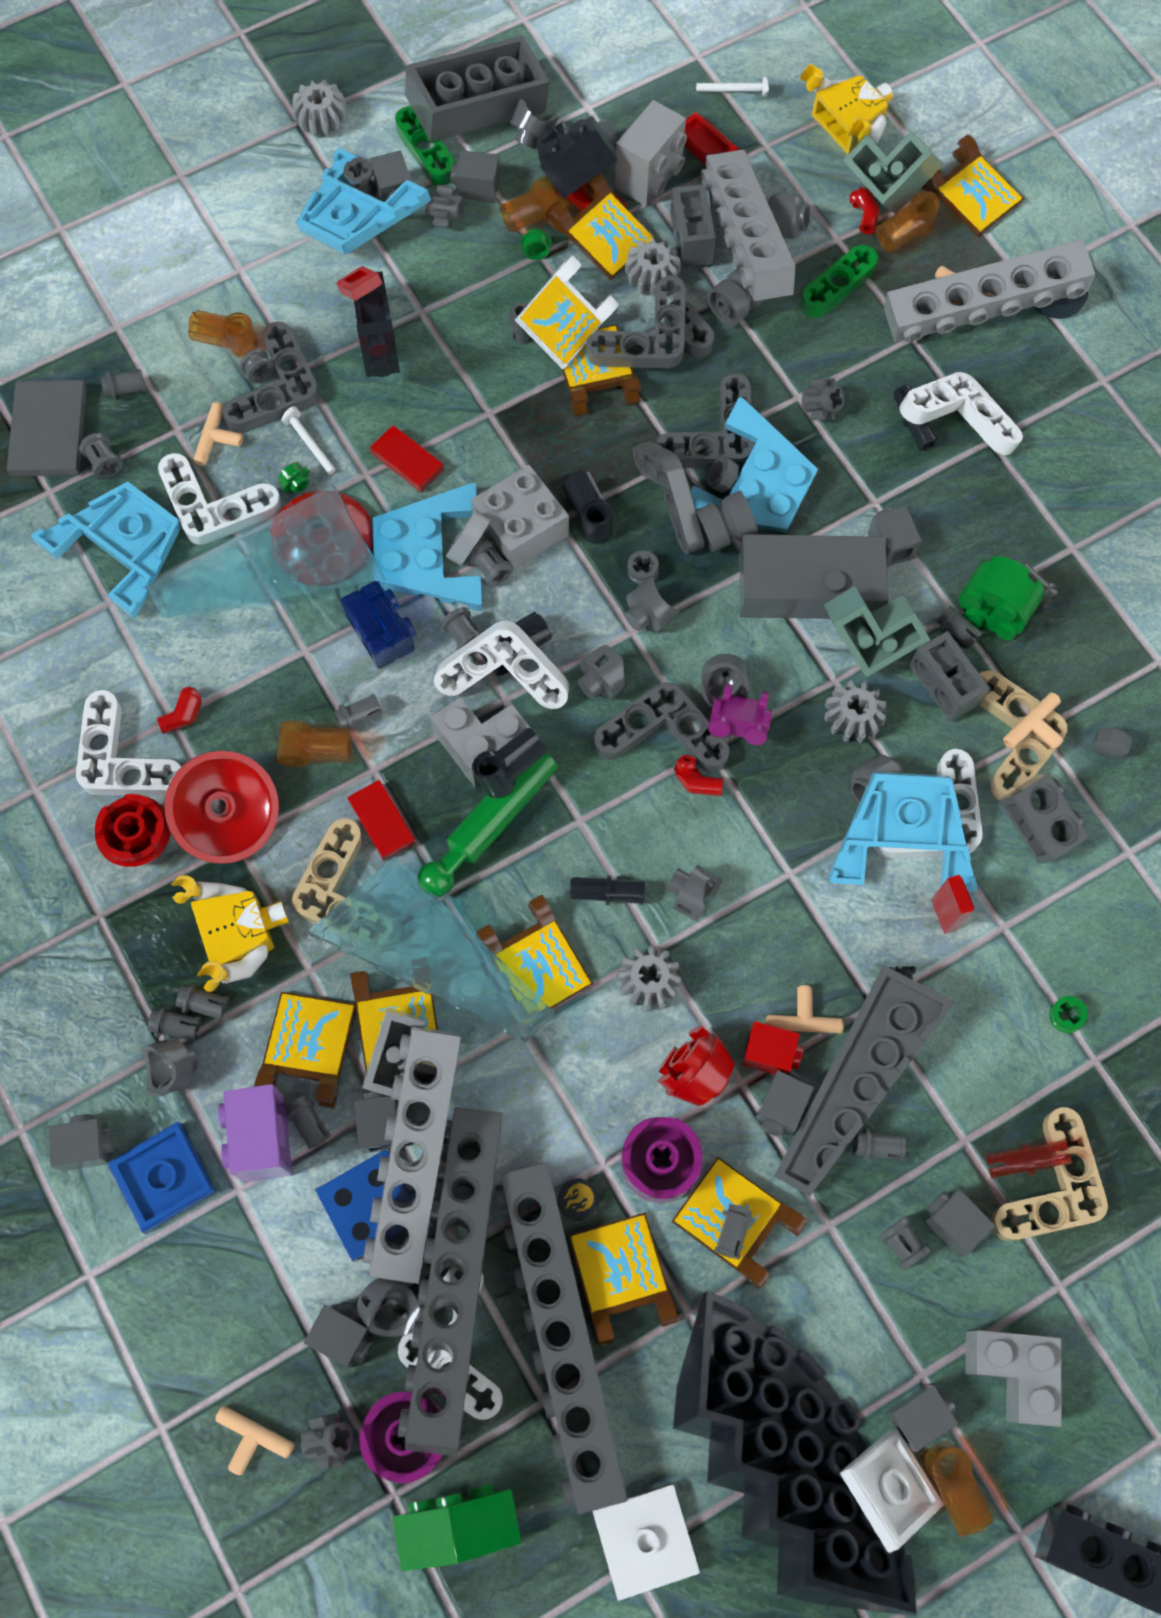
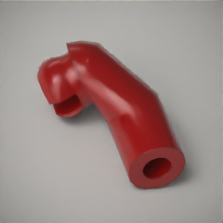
[849,187,880,235]
[157,686,202,734]
[674,755,723,796]

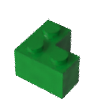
[392,1484,521,1572]

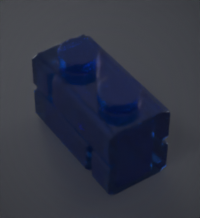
[340,580,417,669]

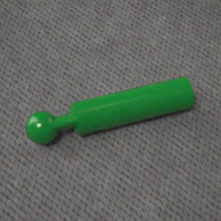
[417,753,558,898]

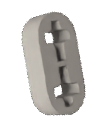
[445,510,490,566]

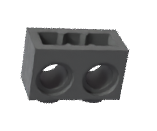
[670,184,716,267]
[909,631,990,723]
[998,773,1089,863]

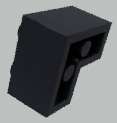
[536,115,618,199]

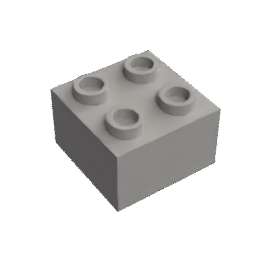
[615,100,687,206]
[471,465,569,570]

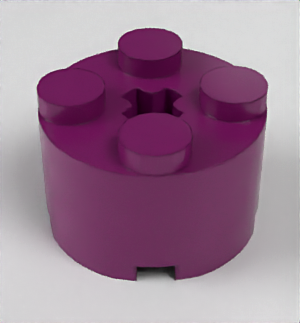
[620,1117,703,1204]
[360,1391,444,1484]

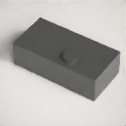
[405,35,550,142]
[739,534,889,619]

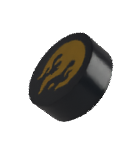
[558,1178,598,1221]

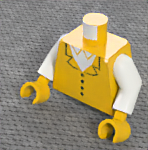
[800,64,893,154]
[171,875,289,992]

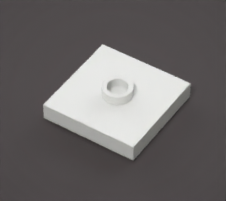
[840,1428,944,1553]
[593,1484,700,1601]

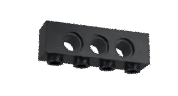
[1034,1503,1161,1615]

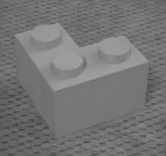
[430,697,530,788]
[363,1007,437,1108]
[965,1330,1062,1427]

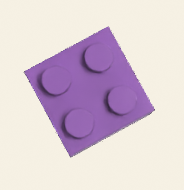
[218,1084,293,1183]

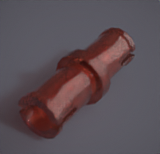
[986,1138,1072,1179]

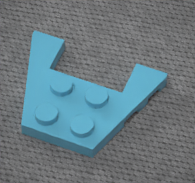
[296,148,431,255]
[690,397,818,533]
[31,481,182,619]
[373,483,483,611]
[828,771,977,891]

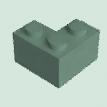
[843,131,944,214]
[824,586,930,677]

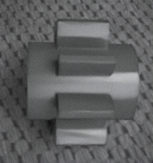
[426,185,464,228]
[802,378,844,420]
[301,1413,353,1470]

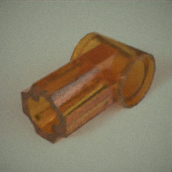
[499,176,570,232]
[875,191,940,252]
[188,310,259,358]
[276,721,352,767]
[924,1443,993,1537]

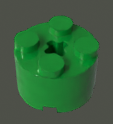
[959,556,1045,641]

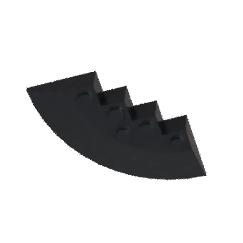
[673,1291,917,1616]

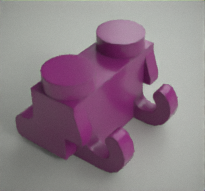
[708,683,772,745]

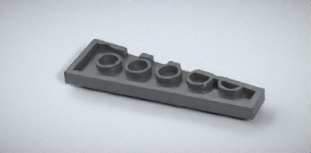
[774,965,955,1196]

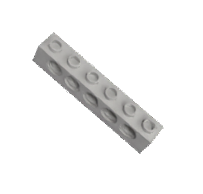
[701,150,795,301]
[884,239,1096,343]
[363,1026,461,1284]

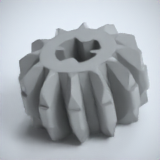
[292,79,346,137]
[625,237,681,297]
[824,680,887,744]
[616,945,682,1012]

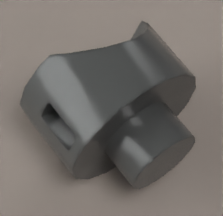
[510,98,559,149]
[625,577,679,632]
[577,645,627,700]
[701,653,750,705]
[666,865,723,922]
[140,1038,197,1097]
[357,1278,421,1337]

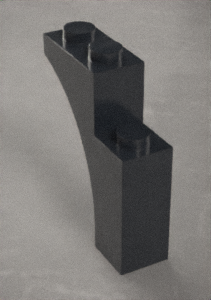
[354,271,400,378]

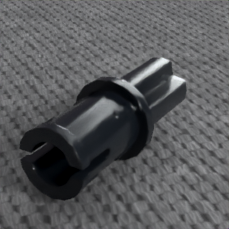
[894,384,939,451]
[569,875,645,906]

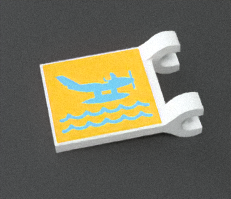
[515,255,620,369]

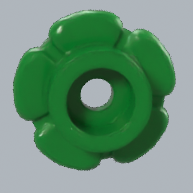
[520,229,552,260]
[278,462,310,494]

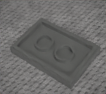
[7,380,87,477]

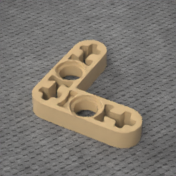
[980,670,1067,800]
[292,818,396,952]
[990,1107,1108,1241]

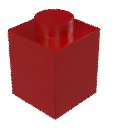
[741,1021,804,1075]

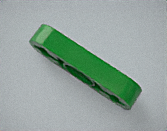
[395,106,455,185]
[801,245,878,318]

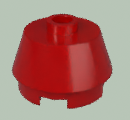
[95,794,170,867]
[657,1026,734,1106]

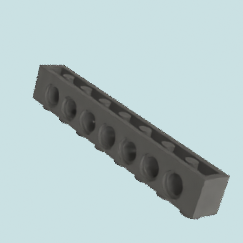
[398,1107,502,1456]
[495,1162,628,1515]

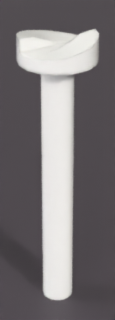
[696,77,769,97]
[281,406,336,475]

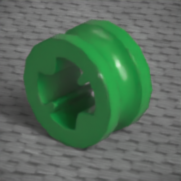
[1049,996,1088,1034]

